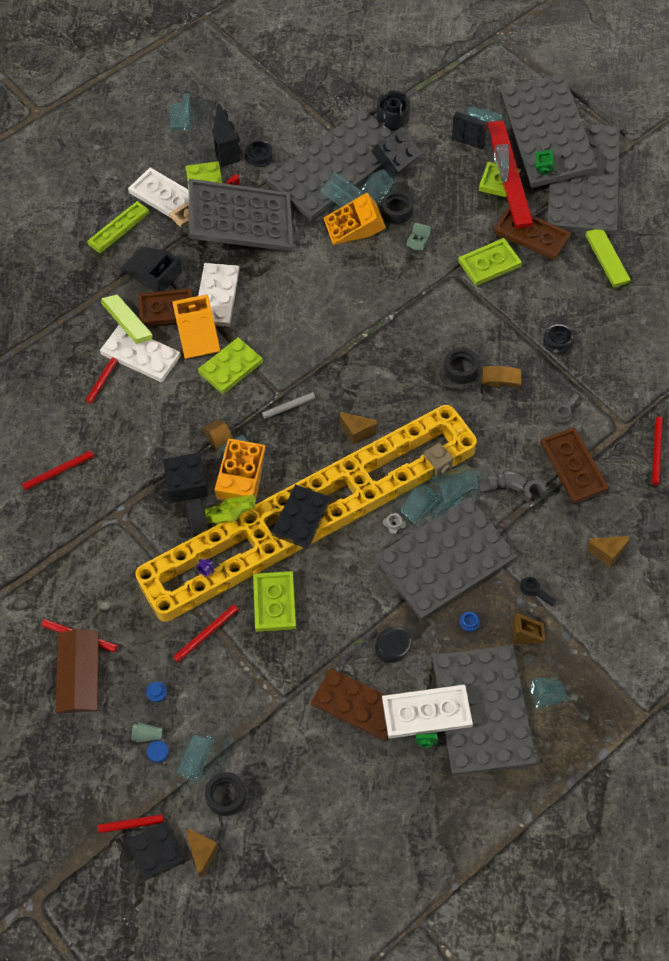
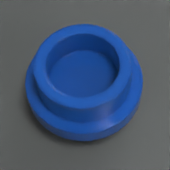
[459,612,480,632]
[146,682,167,702]

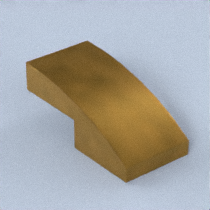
[481,366,522,388]

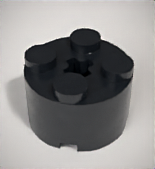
[377,90,410,130]

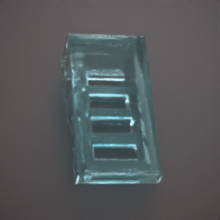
[494,144,509,182]

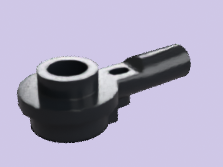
[520,577,557,607]

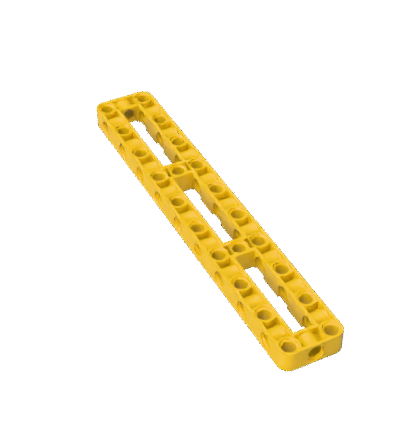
[135,405,477,622]

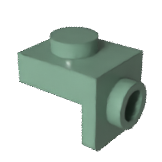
[406,223,431,250]

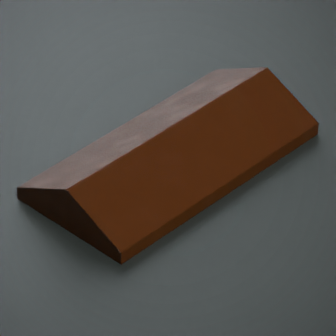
[56,629,99,714]

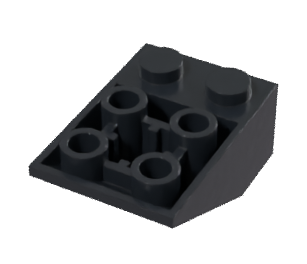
[213,104,241,167]
[120,246,182,292]

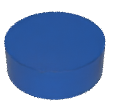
[147,741,169,763]

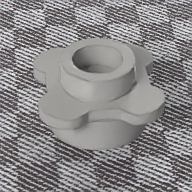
[383,513,406,534]

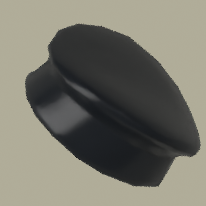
[245,141,273,167]
[543,324,574,353]
[375,627,411,663]

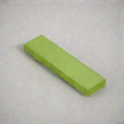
[87,201,150,253]
[585,229,630,288]
[101,294,152,344]

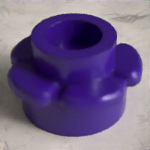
[196,558,215,577]

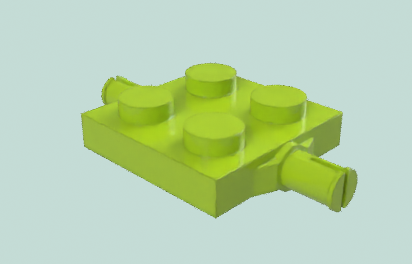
[204,494,256,524]

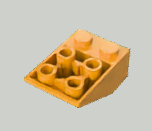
[324,193,386,245]
[172,294,220,359]
[215,438,266,500]

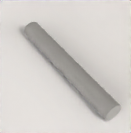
[262,392,315,420]

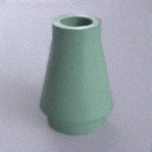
[131,722,162,743]

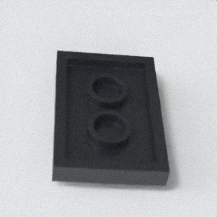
[271,484,331,549]

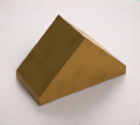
[340,412,377,444]
[202,419,233,456]
[587,536,630,567]
[512,613,546,644]
[186,829,219,878]

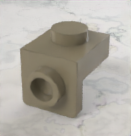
[424,442,453,477]

